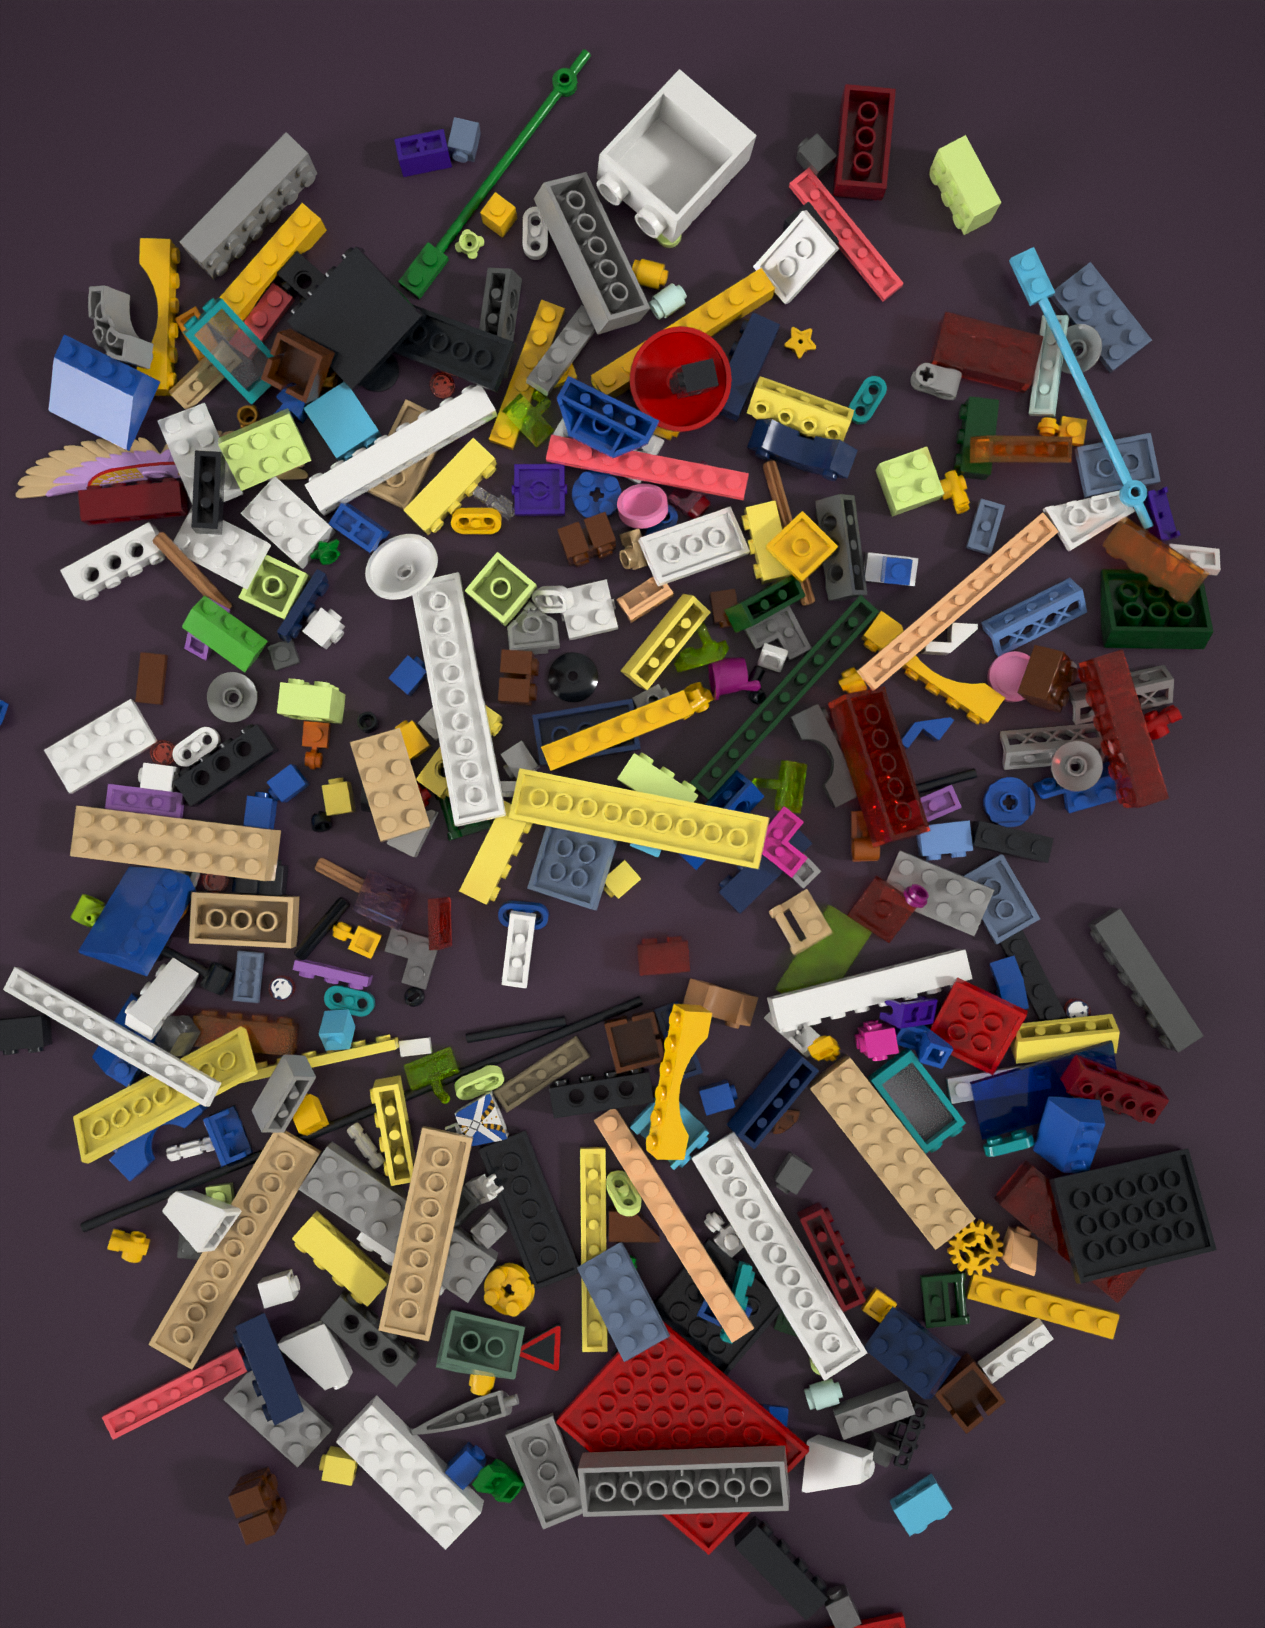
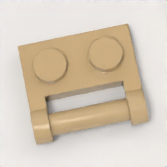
[769,889,833,955]

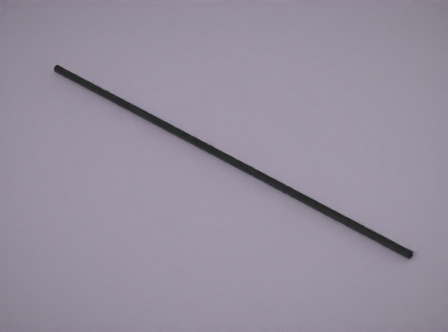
[81,996,643,1232]

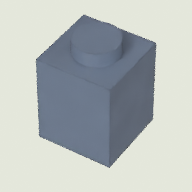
[447,117,481,163]

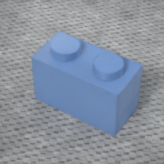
[915,820,973,861]

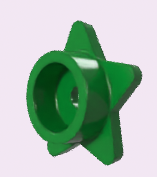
[310,539,341,565]

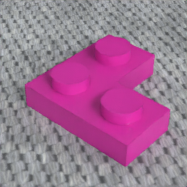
[762,806,807,878]

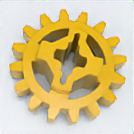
[947,1219,1003,1276]

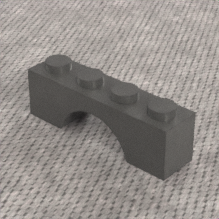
[789,704,864,808]

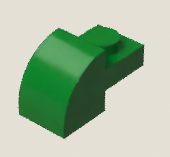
[472,1459,525,1503]

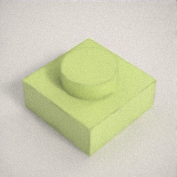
[205,1182,235,1205]

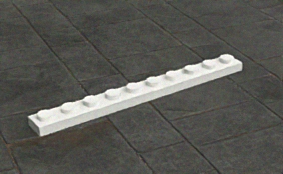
[3,967,221,1107]

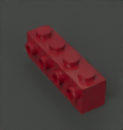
[78,478,188,525]
[1060,1054,1169,1124]
[797,1202,866,1312]

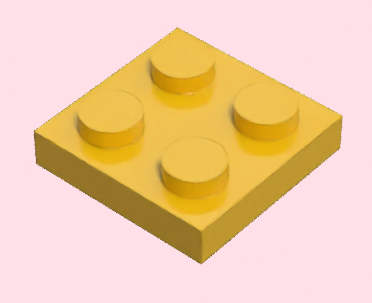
[765,511,838,583]

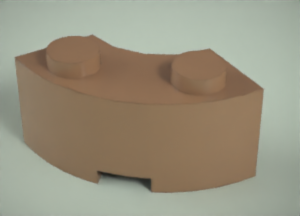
[683,978,758,1029]

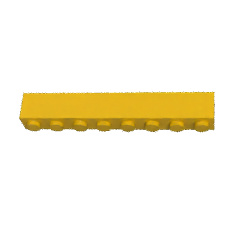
[591,267,775,398]

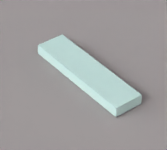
[1028,315,1069,417]

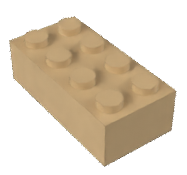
[350,728,430,842]
[189,891,300,948]

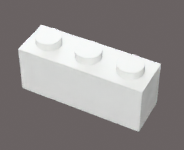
[125,958,199,1040]

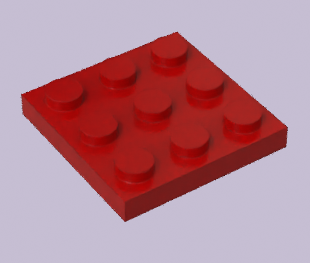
[929,977,1028,1075]

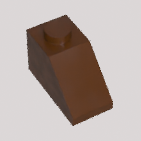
[609,1205,660,1243]

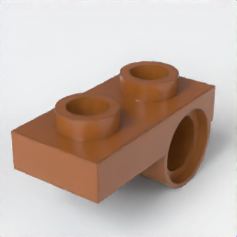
[850,811,880,862]

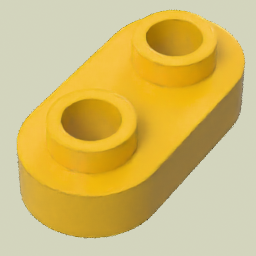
[451,508,502,534]

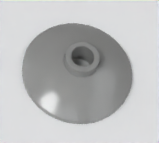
[1062,324,1102,374]
[207,672,258,722]
[1051,741,1103,792]

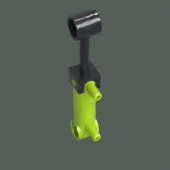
[71,894,235,995]

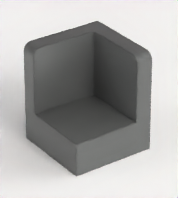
[865,1431,900,1467]

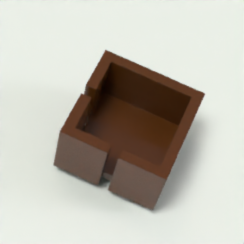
[261,329,335,403]
[557,512,616,568]
[1017,645,1078,713]
[498,649,539,707]
[604,1009,664,1074]
[935,1353,1006,1434]
[228,1467,287,1546]

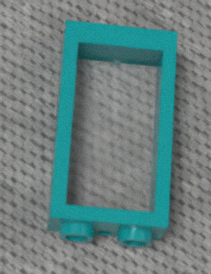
[182,298,274,405]
[867,1048,966,1154]

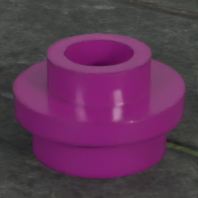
[904,884,929,908]

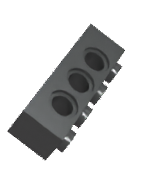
[479,268,522,378]
[815,494,867,601]
[320,1290,420,1387]

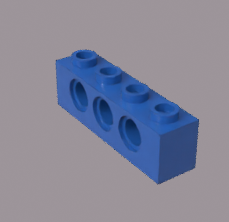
[678,770,765,870]

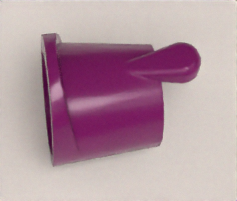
[708,657,761,701]

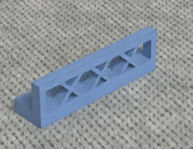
[981,578,1087,657]

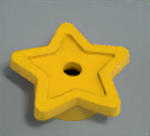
[784,327,816,359]

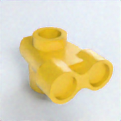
[940,470,970,514]
[838,667,867,697]
[683,682,713,720]
[107,1228,150,1263]

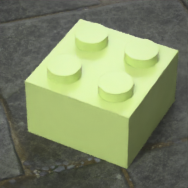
[875,447,944,517]
[465,552,538,627]
[238,555,311,620]

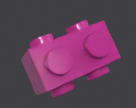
[854,1020,899,1061]

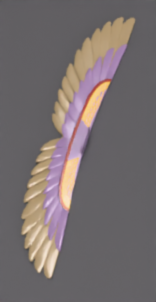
[16,431,309,499]

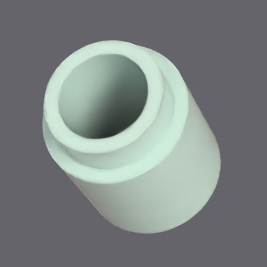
[648,283,687,320]
[804,1378,843,1411]

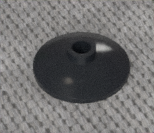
[548,652,598,702]

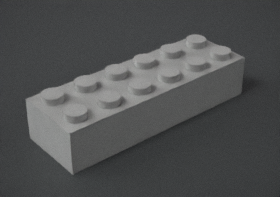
[180,132,318,280]
[534,172,650,335]

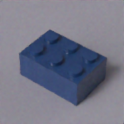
[864,1306,961,1399]

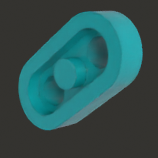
[848,376,887,425]
[324,985,375,1017]
[983,1129,1035,1157]

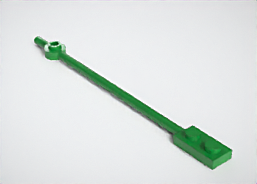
[398,49,591,300]

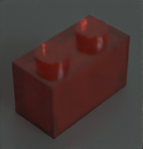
[637,936,690,976]

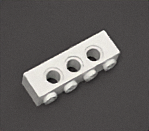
[60,522,165,601]

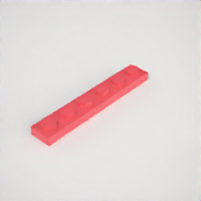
[789,168,904,302]
[102,1347,247,1440]

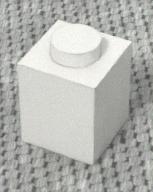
[138,763,180,792]
[257,1269,300,1309]

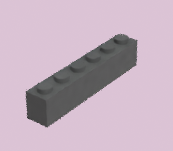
[1088,908,1203,1053]

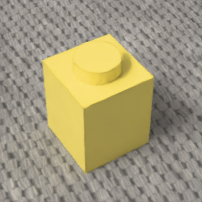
[322,778,356,816]
[603,860,641,899]
[319,1446,358,1486]

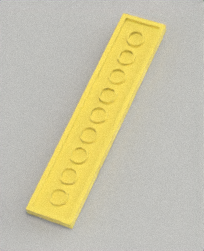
[509,768,770,870]

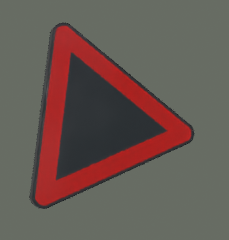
[519,1323,562,1372]

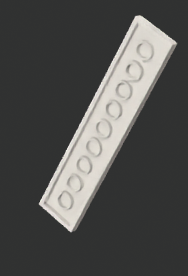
[412,572,506,827]
[691,1131,867,1381]

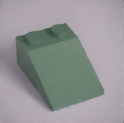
[436,1310,525,1379]

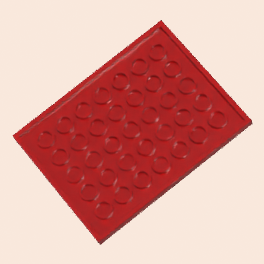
[555,1320,809,1555]

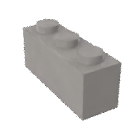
[251,1055,316,1133]
[832,1380,915,1440]

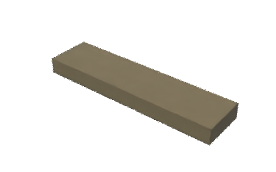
[493,1035,590,1113]

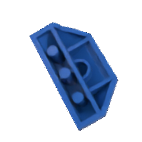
[557,376,659,459]

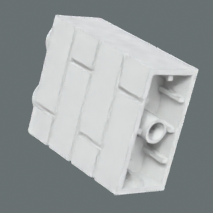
[597,69,757,243]

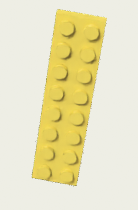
[73,1026,258,1164]

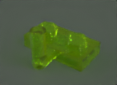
[503,391,554,448]
[674,621,729,672]
[752,760,807,814]
[404,1047,460,1104]

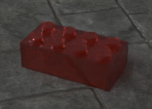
[930,312,1044,393]

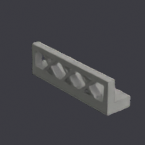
[1067,665,1174,725]
[1000,723,1107,770]

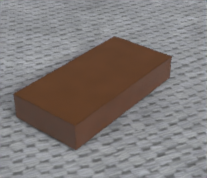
[135,652,168,705]

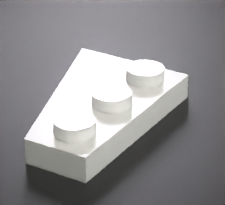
[1042,490,1135,552]

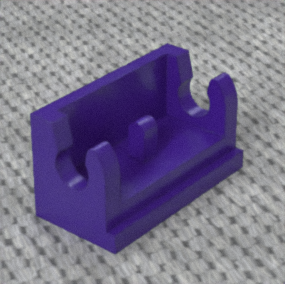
[394,129,452,177]
[1143,487,1181,545]
[879,996,938,1029]

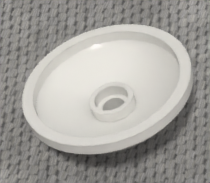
[365,534,438,600]

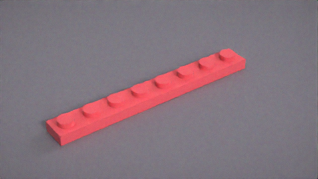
[546,435,749,500]

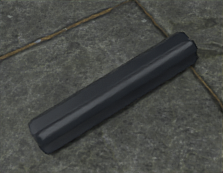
[294,897,350,960]

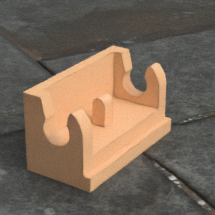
[616,577,674,623]

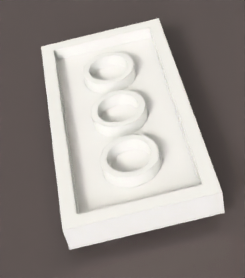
[158,403,243,503]
[638,506,750,587]
[173,508,271,589]
[44,699,158,794]

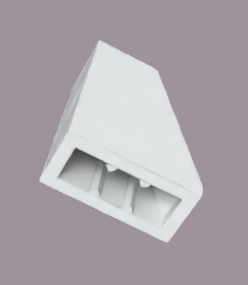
[162,1190,242,1253]
[278,1320,353,1390]
[802,1434,875,1493]

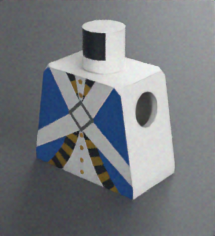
[445,1090,509,1146]

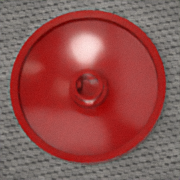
[629,326,732,432]

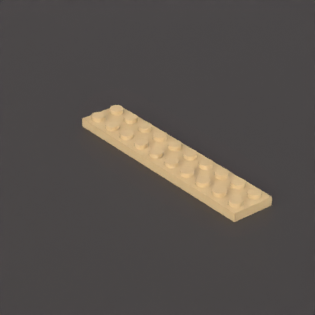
[148,1130,321,1370]

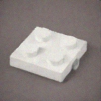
[561,579,618,640]

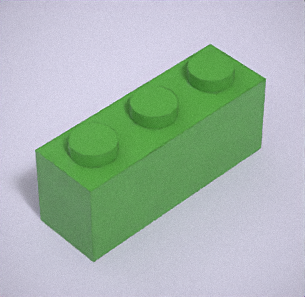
[182,595,268,672]

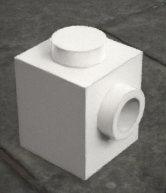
[303,608,345,650]

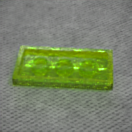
[775,905,872,994]

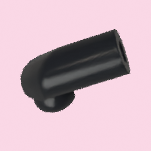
[746,666,766,704]

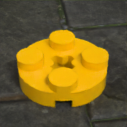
[484,1263,535,1317]

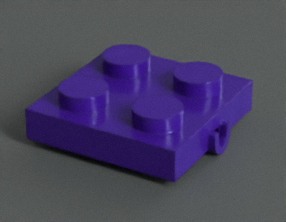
[512,464,567,516]

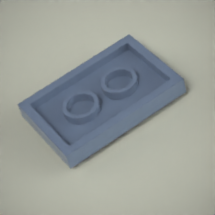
[1074,433,1161,498]
[962,854,1040,944]

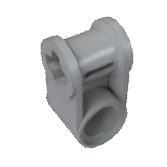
[910,363,962,400]

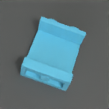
[304,382,382,462]
[630,1098,709,1170]

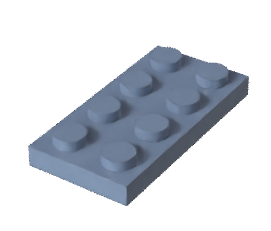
[1050,262,1152,373]
[577,1242,670,1362]

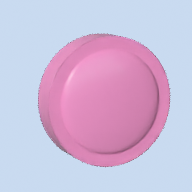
[617,484,668,529]
[987,651,1030,702]

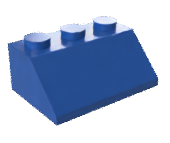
[92,993,162,1087]
[1033,1096,1105,1174]

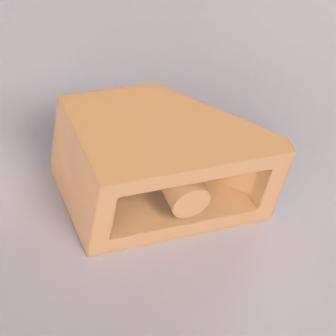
[1000,1226,1038,1276]

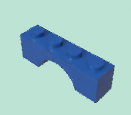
[109,1104,208,1181]

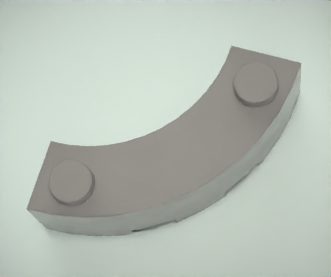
[88,285,154,369]

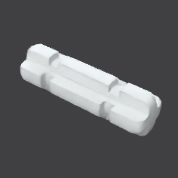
[347,1122,385,1169]
[166,1136,215,1161]

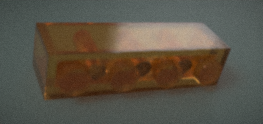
[970,435,1072,463]
[1102,516,1210,603]
[193,1009,299,1055]

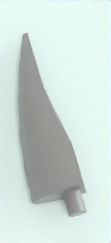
[411,1390,519,1435]

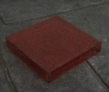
[847,876,917,943]
[428,897,452,950]

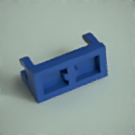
[328,503,390,553]
[203,1105,253,1167]

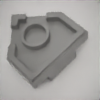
[507,601,560,655]

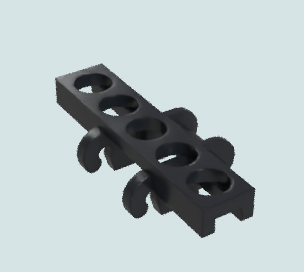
[888,1400,929,1470]

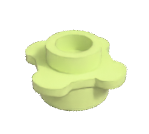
[455,229,484,259]

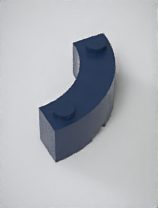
[747,419,858,481]

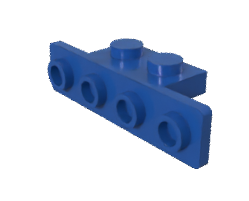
[1033,756,1138,813]

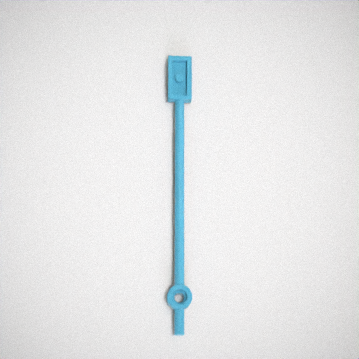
[1009,247,1154,530]

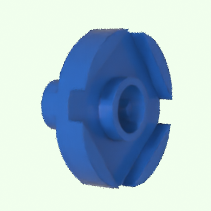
[572,470,622,519]
[983,777,1035,827]

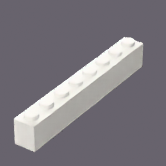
[305,385,497,516]
[767,948,972,1032]

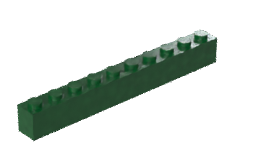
[690,595,880,800]

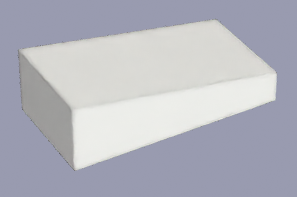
[399,1037,432,1057]

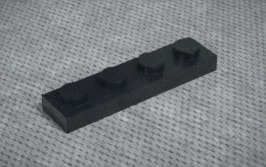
[999,930,1068,1021]

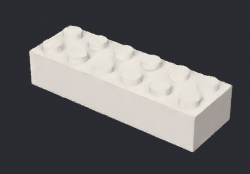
[336,1395,484,1550]

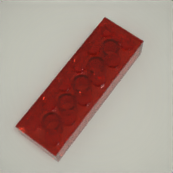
[1078,649,1169,808]
[828,686,930,848]
[994,1160,1148,1303]

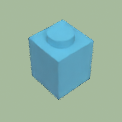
[319,1009,355,1051]

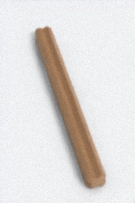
[763,460,815,606]

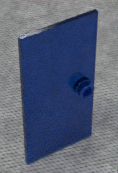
[970,1040,1117,1140]

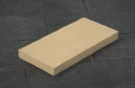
[367,399,438,510]

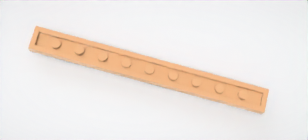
[857,513,1059,691]
[594,1109,754,1343]

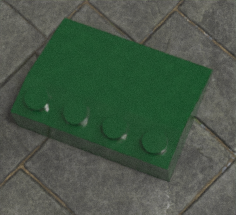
[1101,569,1214,649]

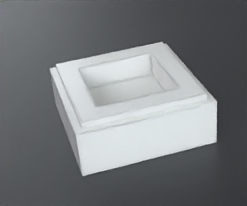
[757,643,788,673]

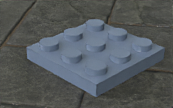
[527,826,618,911]

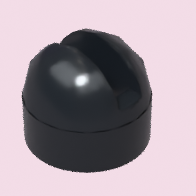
[357,712,378,734]
[311,811,332,832]
[404,986,425,1007]

